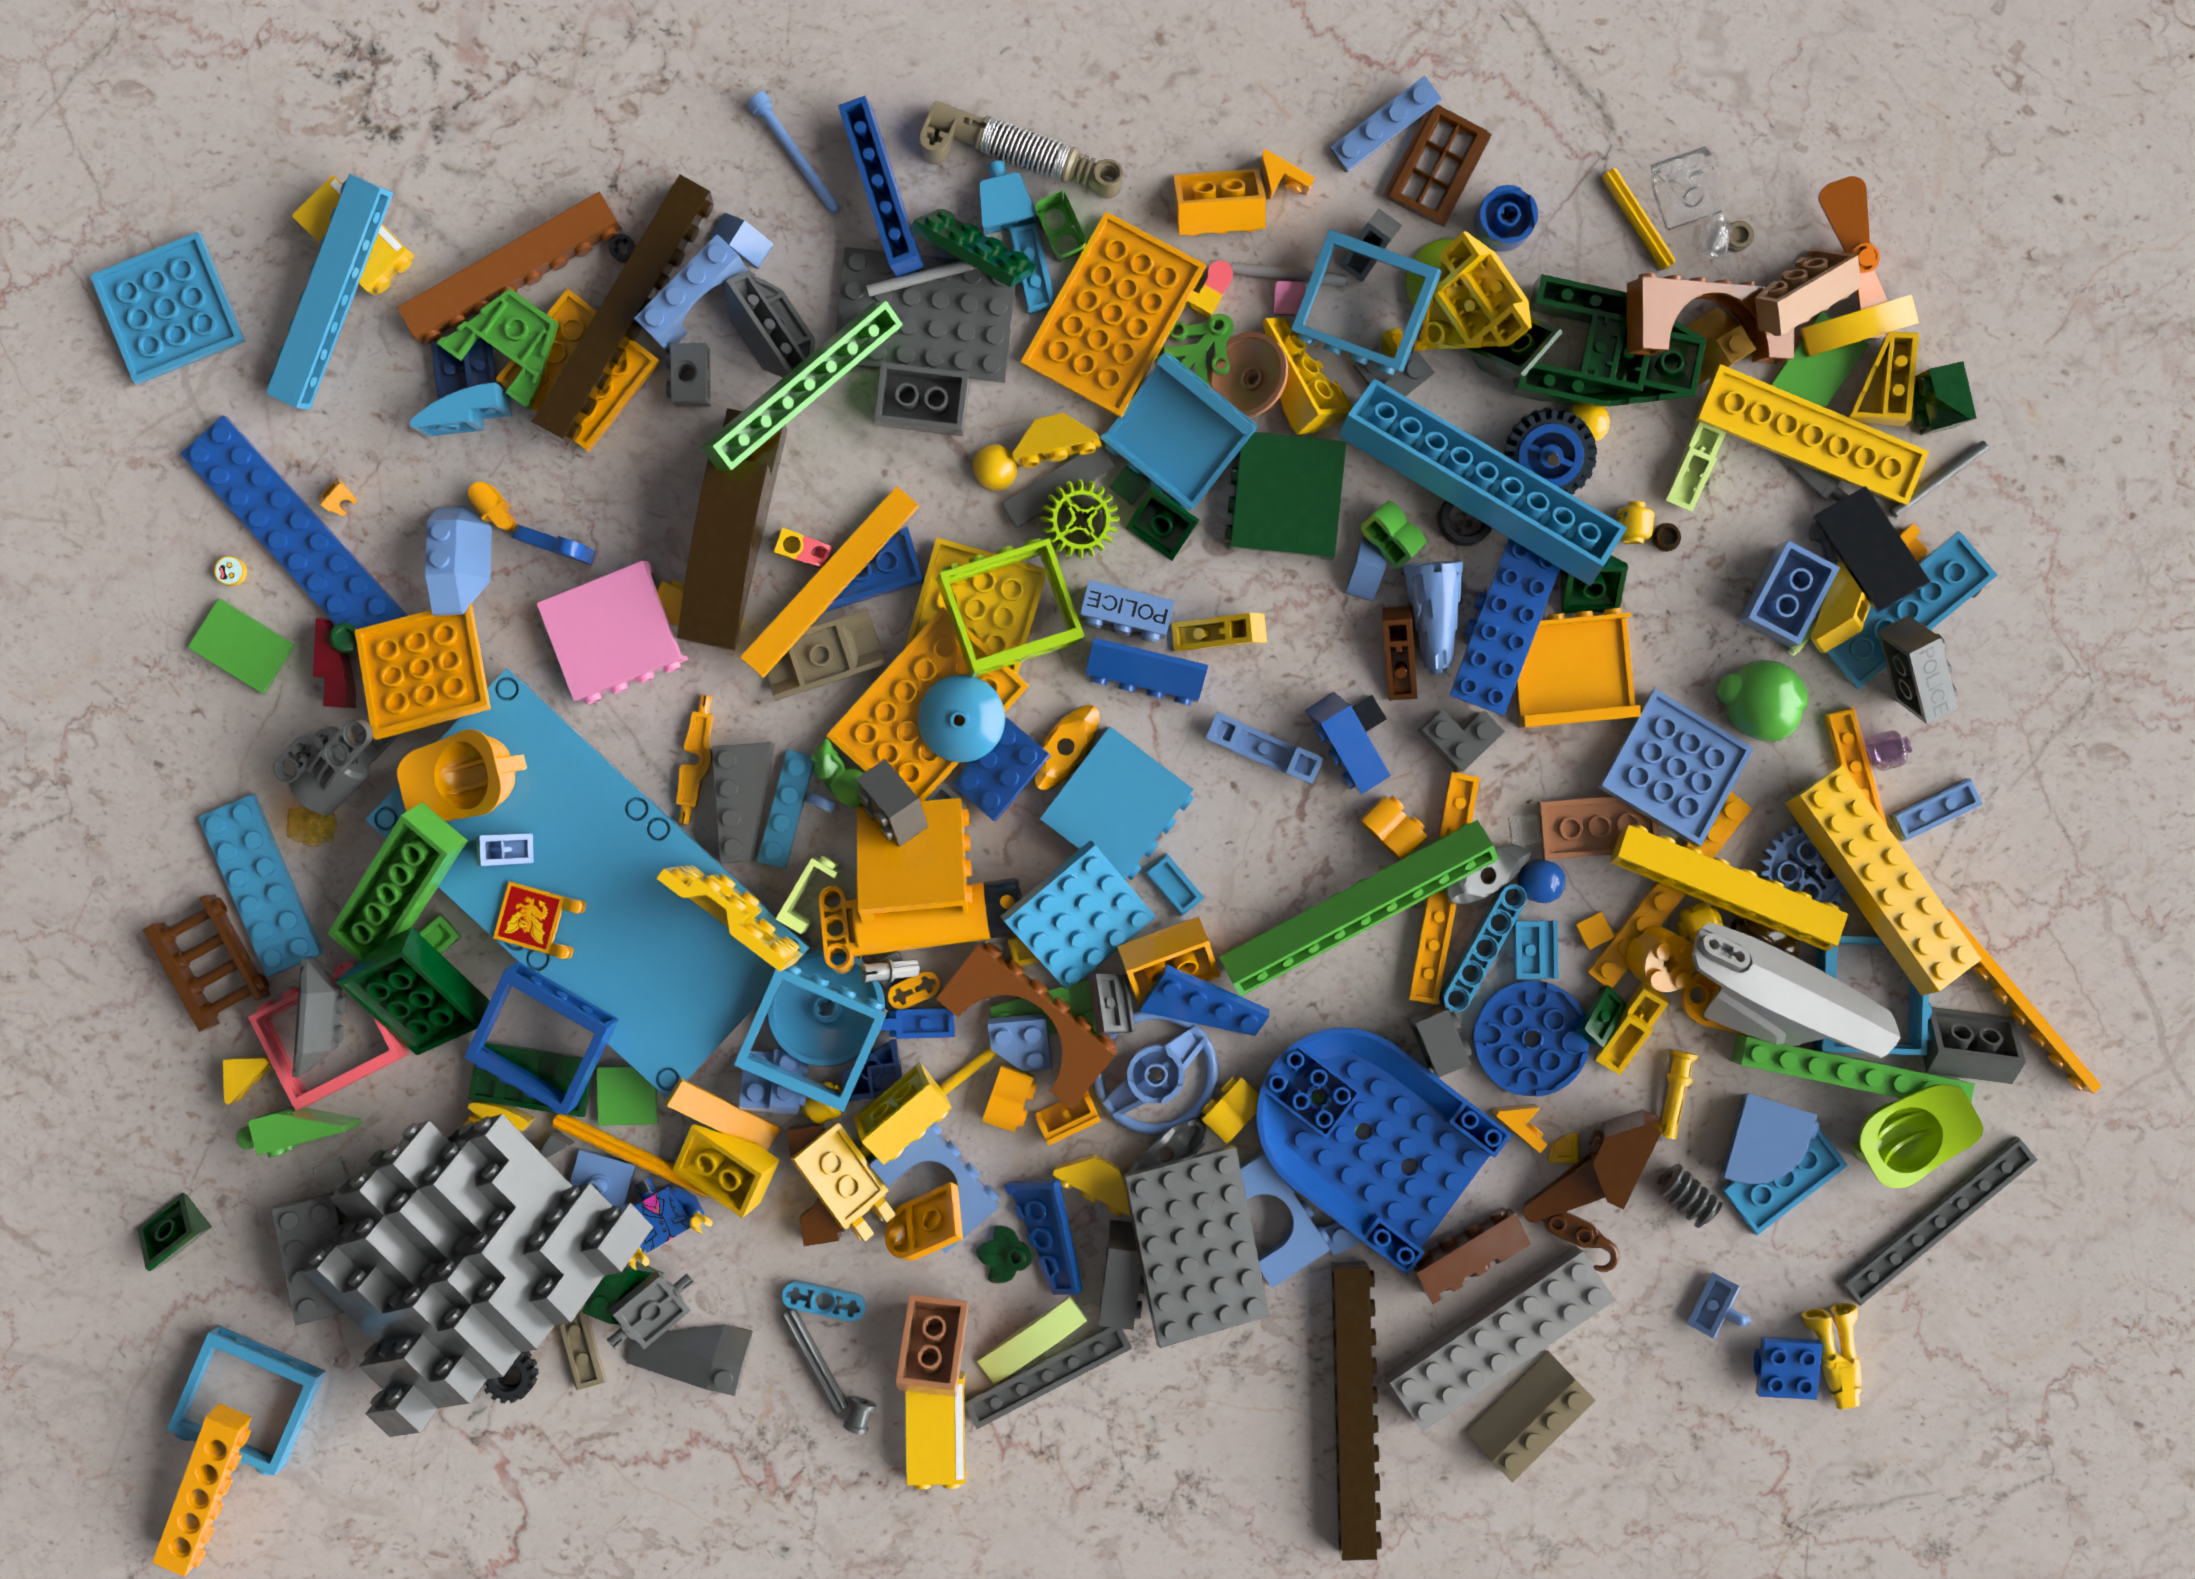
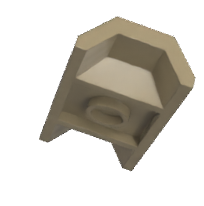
[767,609,886,701]

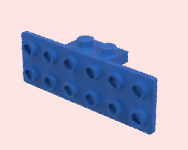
[1450,538,1560,715]

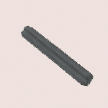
[781,1308,848,1414]

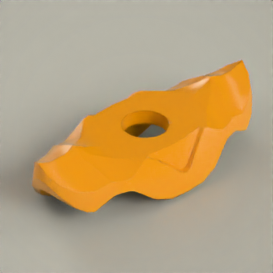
[1033,704,1100,790]

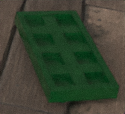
[910,209,1036,287]
[468,1042,592,1117]

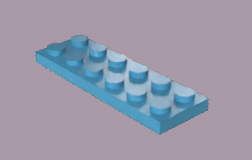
[1826,531,1998,689]
[198,794,324,977]

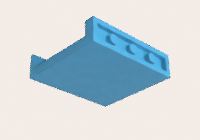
[1100,353,1259,511]
[1040,726,1194,880]

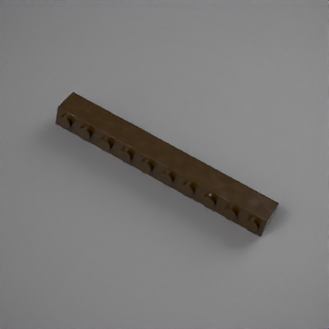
[531,174,714,446]
[1331,1261,1382,1561]

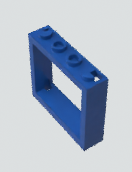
[464,961,619,1115]

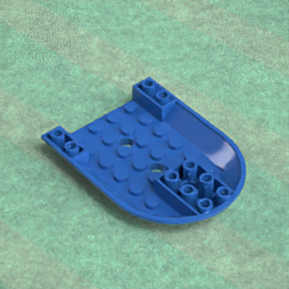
[1256,1027,1512,1276]

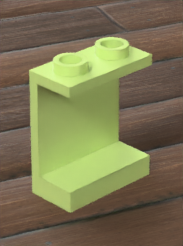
[776,855,843,934]

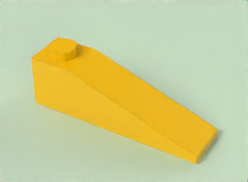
[1262,318,1353,435]

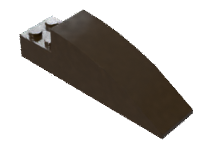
[677,408,787,651]

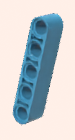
[1440,883,1527,1012]

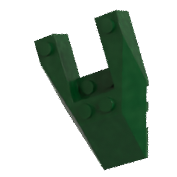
[1511,274,1707,407]

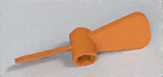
[1818,176,1888,340]

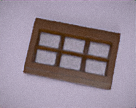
[1383,104,1492,227]

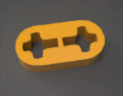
[888,970,941,1009]

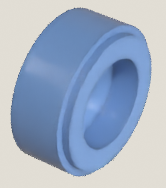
[806,793,836,814]

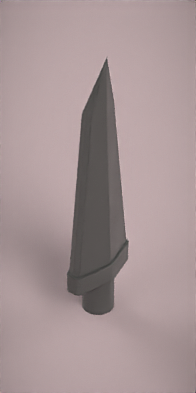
[1775,453,1848,501]

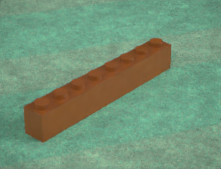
[397,191,622,344]

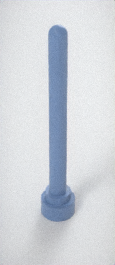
[746,91,840,214]

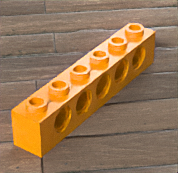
[152,1403,252,1577]

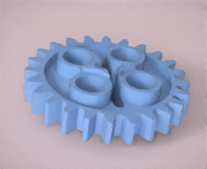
[1757,825,1849,904]

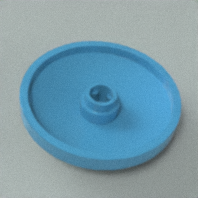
[768,950,885,1067]

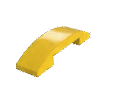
[1800,295,1919,357]

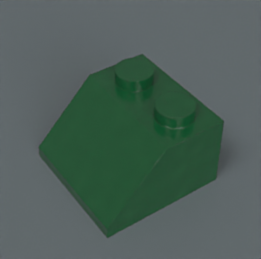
[581,1261,664,1325]

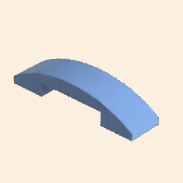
[1205,712,1324,784]

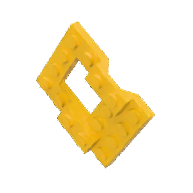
[656,865,803,972]

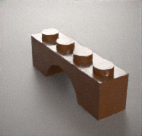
[786,1123,845,1246]

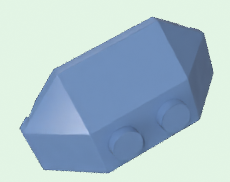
[425,506,492,616]

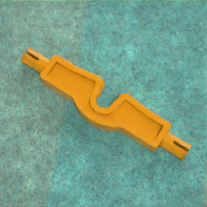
[676,694,714,824]

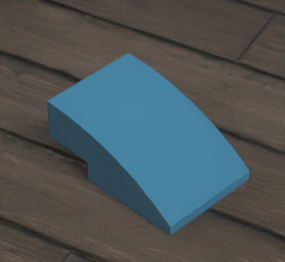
[410,382,512,437]

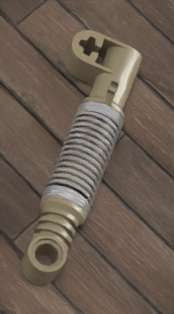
[920,101,1123,199]

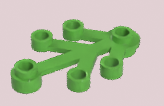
[1155,314,1234,387]

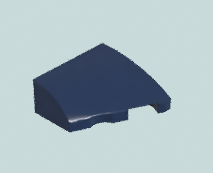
[842,1039,903,1102]

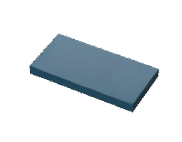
[1719,1128,1848,1236]

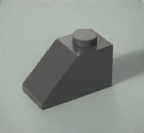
[1339,209,1402,282]

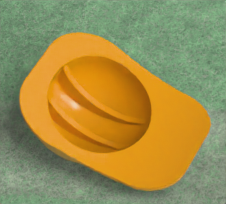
[397,729,527,821]

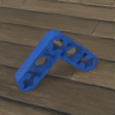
[511,524,596,565]

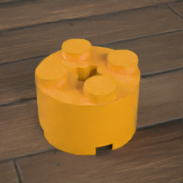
[1626,926,1695,992]

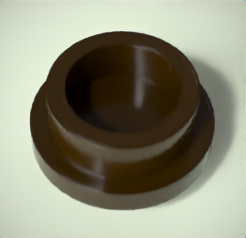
[1651,523,1681,552]

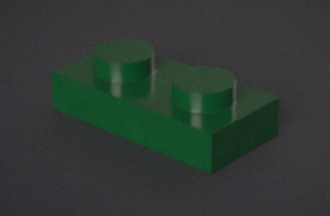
[1576,985,1627,1049]

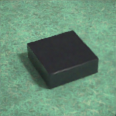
[1352,695,1387,732]

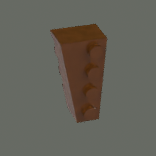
[1412,1208,1531,1305]

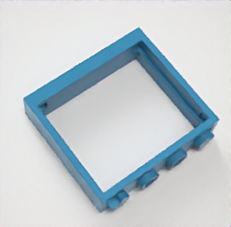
[1291,229,1442,375]
[1813,935,1932,1055]
[734,965,888,1112]
[166,1325,326,1476]

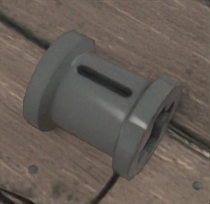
[843,1397,877,1435]

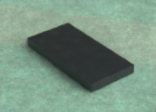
[1813,486,1931,613]

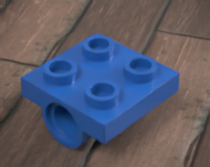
[1753,1337,1823,1400]

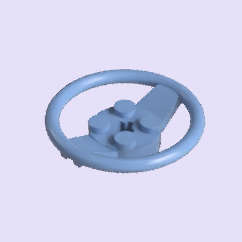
[1093,1010,1218,1135]

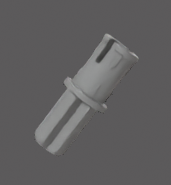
[860,959,920,983]

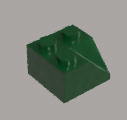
[1913,361,1977,436]

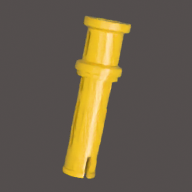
[1660,1049,1698,1139]

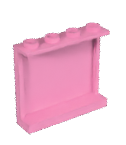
[537,561,688,705]

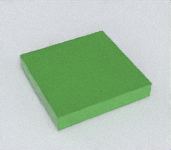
[597,1066,658,1126]

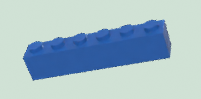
[838,95,924,277]

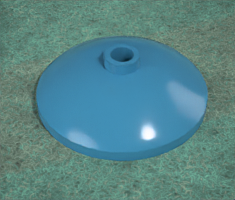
[917,675,1005,762]

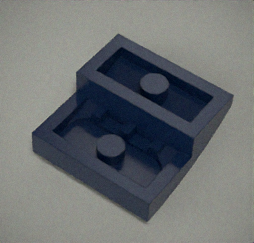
[431,337,497,400]

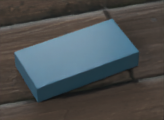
[1145,854,1204,916]

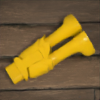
[1801,1303,1862,1409]

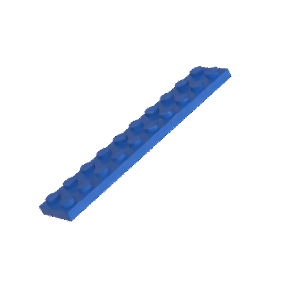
[181,415,409,629]

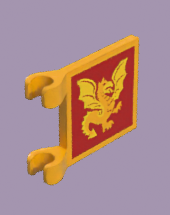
[493,881,586,959]

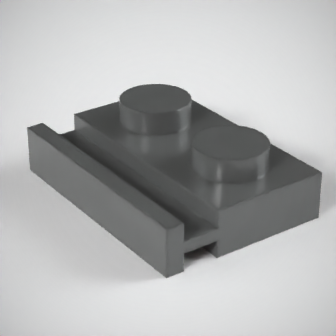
[1088,974,1136,1034]

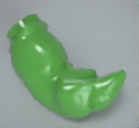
[811,739,864,807]

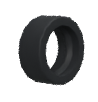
[1438,500,1492,546]

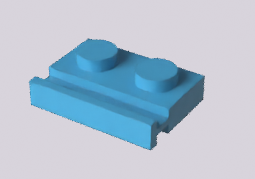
[1514,920,1559,979]

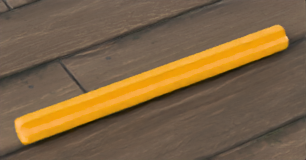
[552,1113,709,1198]

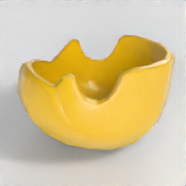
[1568,405,1610,442]
[972,444,1018,492]

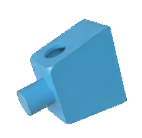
[979,160,1037,235]

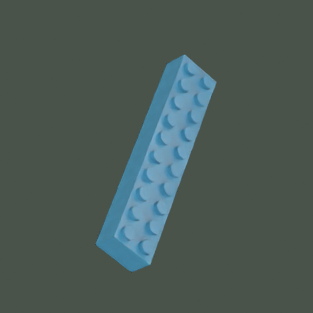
[1338,379,1627,586]

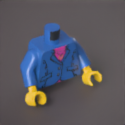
[628,1177,712,1270]

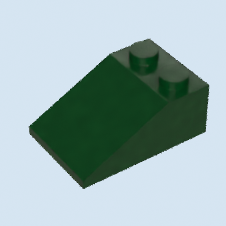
[1465,316,1563,378]

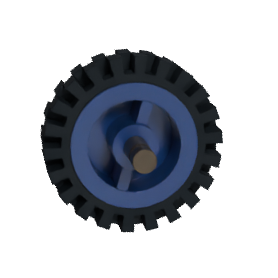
[1504,407,1597,495]

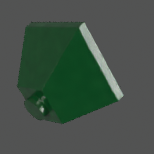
[1560,555,1628,613]

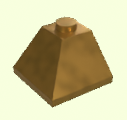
[1686,306,1756,386]

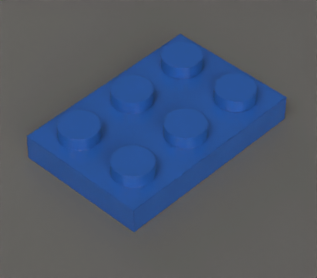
[951,717,1051,822]

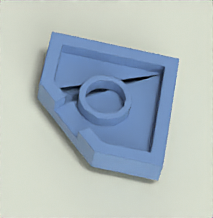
[987,1013,1052,1072]

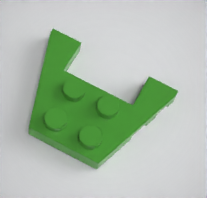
[437,288,559,410]

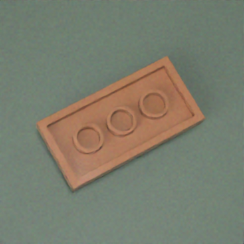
[1538,796,1659,860]

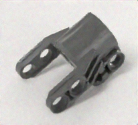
[273,719,401,815]

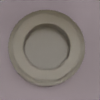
[1723,221,1754,252]

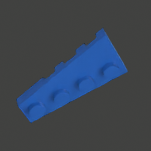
[1139,964,1269,1036]

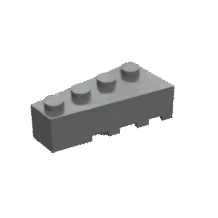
[712,742,775,863]

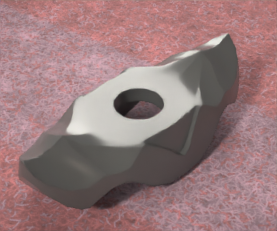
[1444,844,1531,905]
[1126,1118,1207,1174]

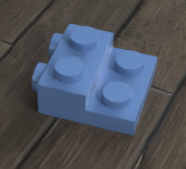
[738,1049,809,1114]

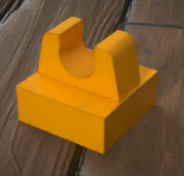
[318,477,357,516]

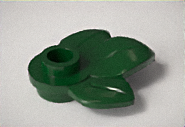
[975,1225,1032,1284]

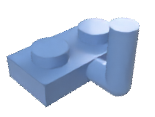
[1687,1272,1751,1339]

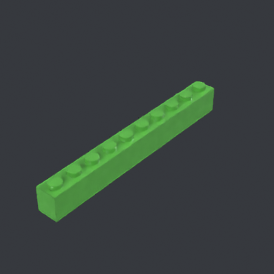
[1219,819,1499,996]

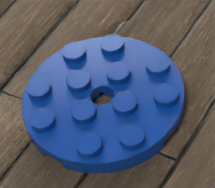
[1473,980,1589,1097]

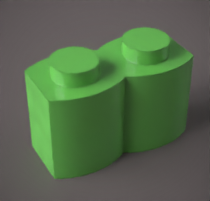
[1360,500,1427,569]

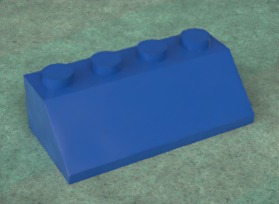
[1085,638,1208,706]

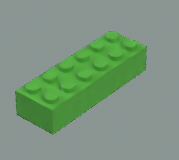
[327,802,468,961]

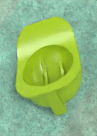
[1851,1084,1984,1189]

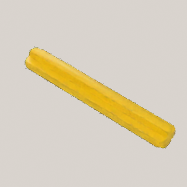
[1602,168,1676,270]

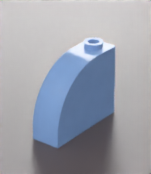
[1719,1093,1819,1184]

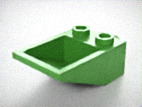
[236,1107,362,1158]

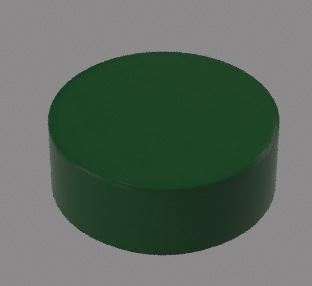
[328,623,357,654]

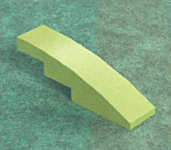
[1665,420,1726,512]
[977,1296,1087,1384]

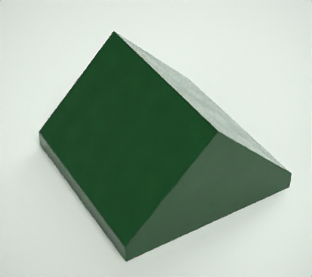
[1125,487,1200,561]
[137,1193,212,1271]

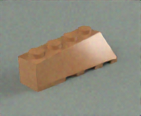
[1755,247,1861,336]

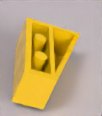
[1847,331,1919,426]

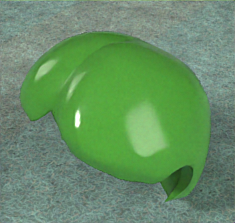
[1716,660,1808,742]

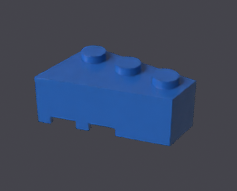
[1305,692,1391,794]

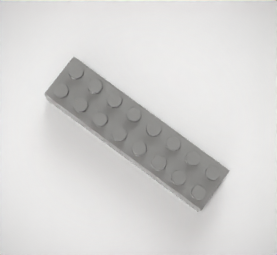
[1385,1245,1615,1432]

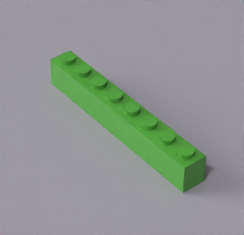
[700,301,903,471]
[1731,1033,1975,1101]

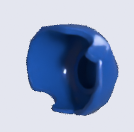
[1518,859,1566,903]

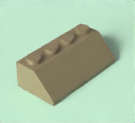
[1466,1351,1596,1482]

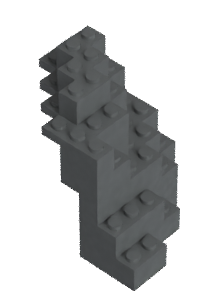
[302,1114,653,1437]

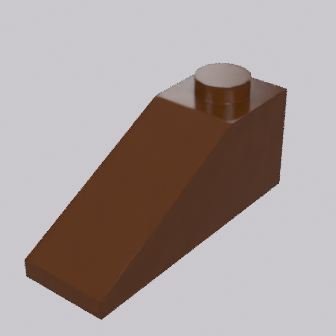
[1382,605,1418,701]

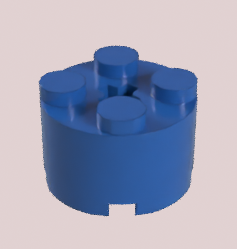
[1474,185,1538,252]

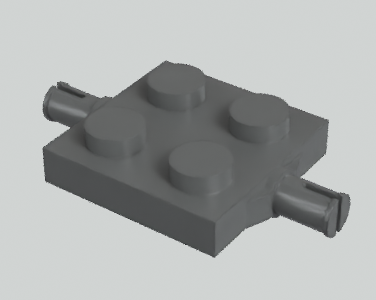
[607,1271,694,1349]

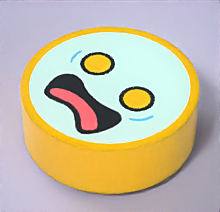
[214,556,247,586]

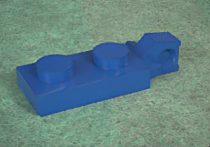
[880,1007,955,1039]

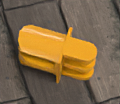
[468,482,516,532]

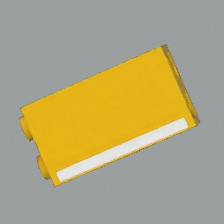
[291,175,415,296]
[905,1372,967,1489]

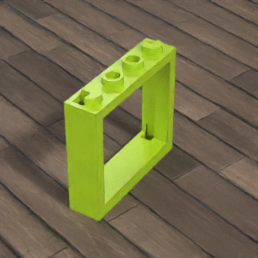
[936,538,1085,678]

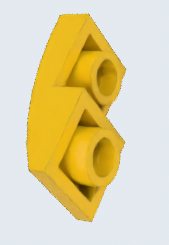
[467,1101,535,1131]

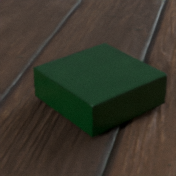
[1109,465,1149,506]

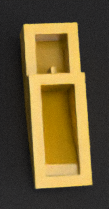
[1595,982,1669,1075]

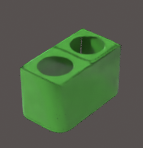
[1035,190,1086,262]

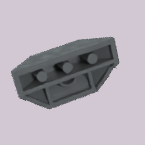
[724,270,815,378]
[292,956,346,1078]

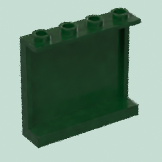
[1225,432,1347,560]

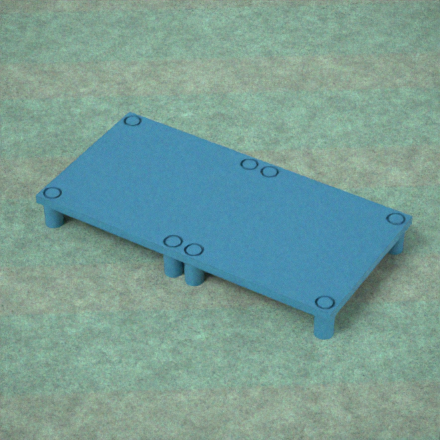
[365,668,810,1098]

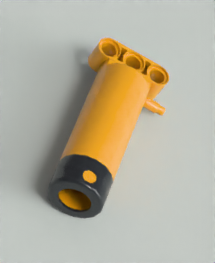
[819,876,1022,974]

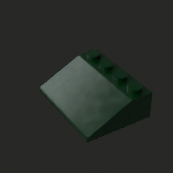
[336,927,490,1055]

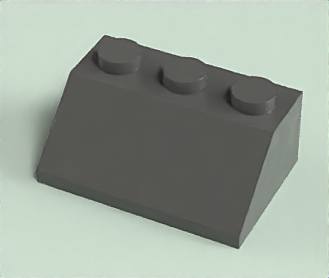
[1923,1007,2026,1084]

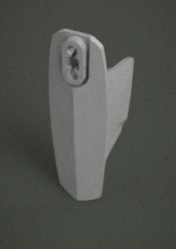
[1691,923,1901,1059]

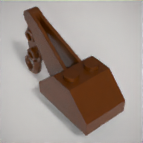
[1523,1109,1662,1272]

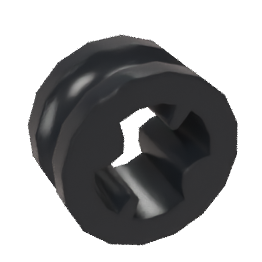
[609,234,636,263]

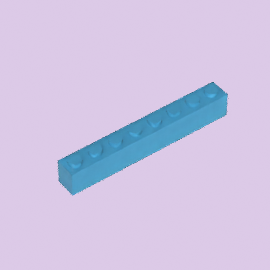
[266,174,394,410]

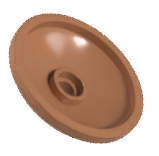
[1207,332,1288,418]

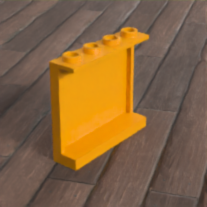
[1516,608,1641,728]
[856,798,973,924]

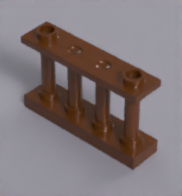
[142,894,271,1032]

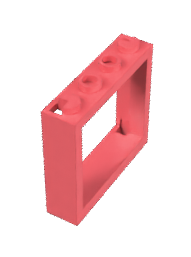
[248,960,409,1111]

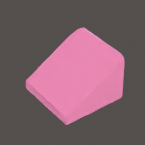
[1273,281,1304,315]

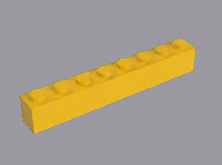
[1609,825,1848,951]

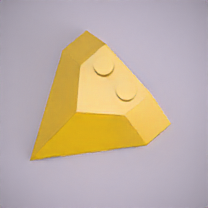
[1413,231,1532,351]

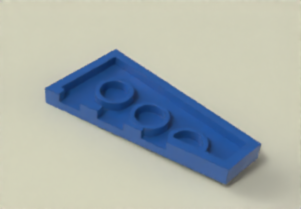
[804,526,924,613]
[1004,1179,1083,1295]

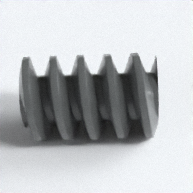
[1658,1163,1722,1228]

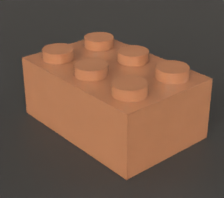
[896,1294,969,1397]

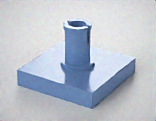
[570,1148,636,1206]

